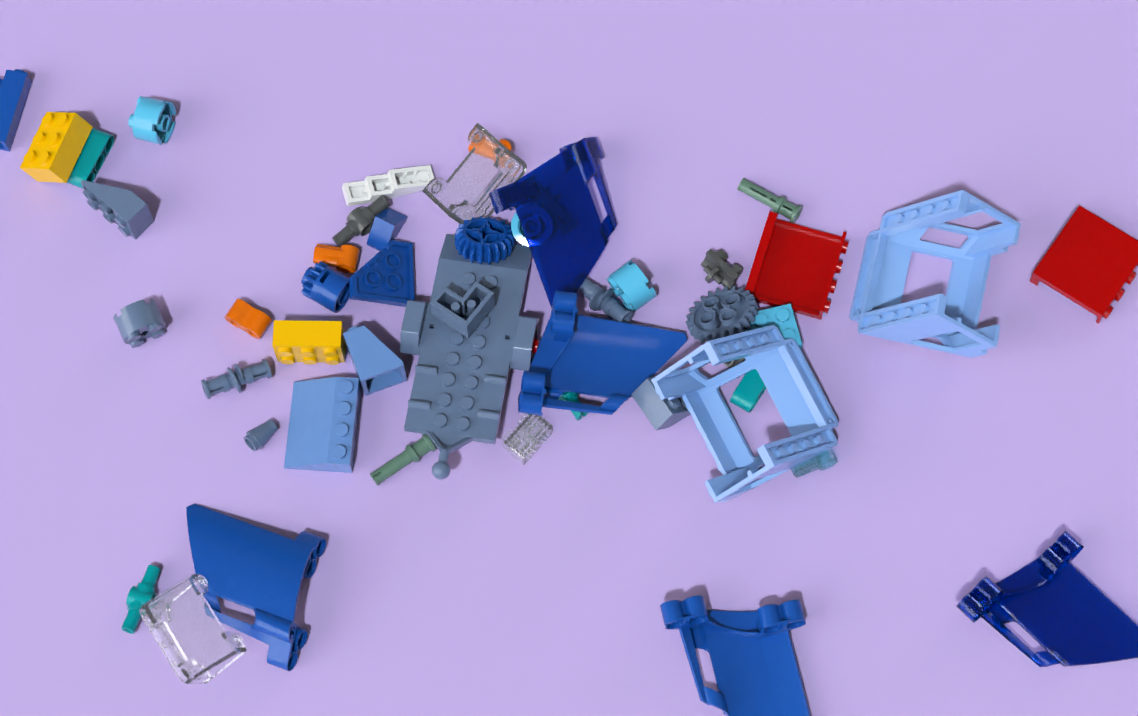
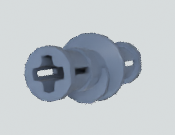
[571,273,633,323]
[201,359,272,399]

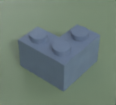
[430,281,495,338]

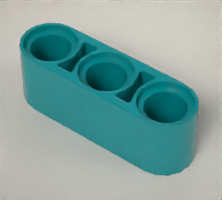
[67,128,114,189]
[730,369,766,413]

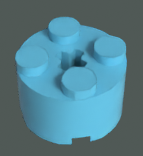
[128,96,176,145]
[607,260,657,312]

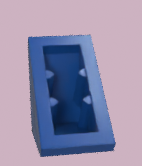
[366,208,408,251]

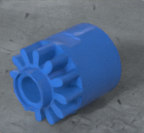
[301,261,350,313]

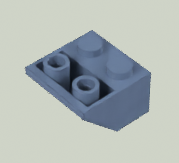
[631,376,691,430]

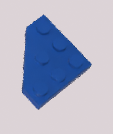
[349,240,415,307]

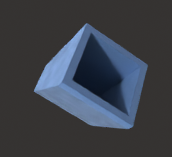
[343,325,407,396]

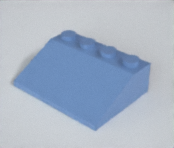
[284,377,361,473]

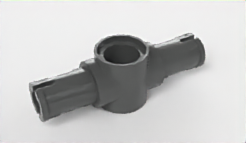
[332,195,390,247]

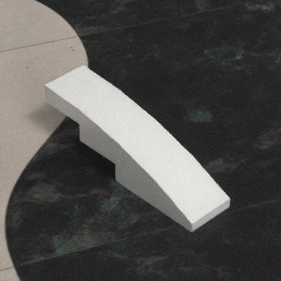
[342,165,436,207]

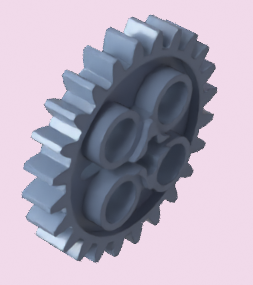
[686,286,758,343]

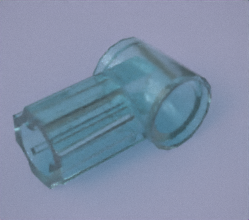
[791,448,838,478]

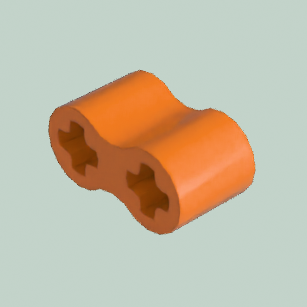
[224,299,272,339]

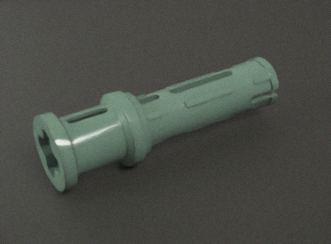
[737,178,803,224]
[370,434,436,486]

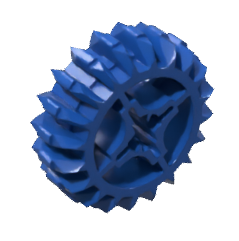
[455,216,515,265]

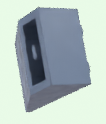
[80,180,154,240]

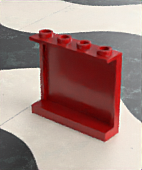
[1030,205,1138,324]
[745,211,849,320]

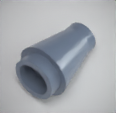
[243,419,278,451]

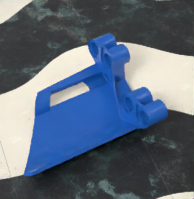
[518,290,687,416]
[186,504,326,672]
[660,595,811,716]

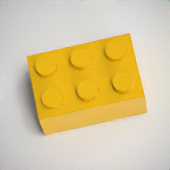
[20,112,93,183]
[272,320,346,365]

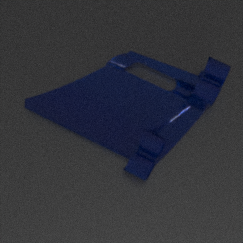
[489,137,617,308]
[956,531,1138,667]

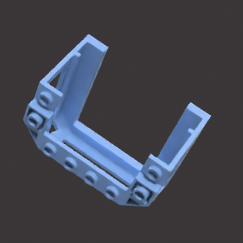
[849,190,1021,358]
[651,325,839,503]

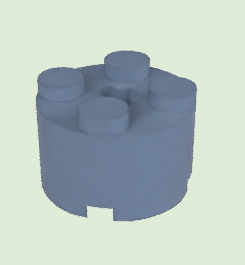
[114,299,166,348]

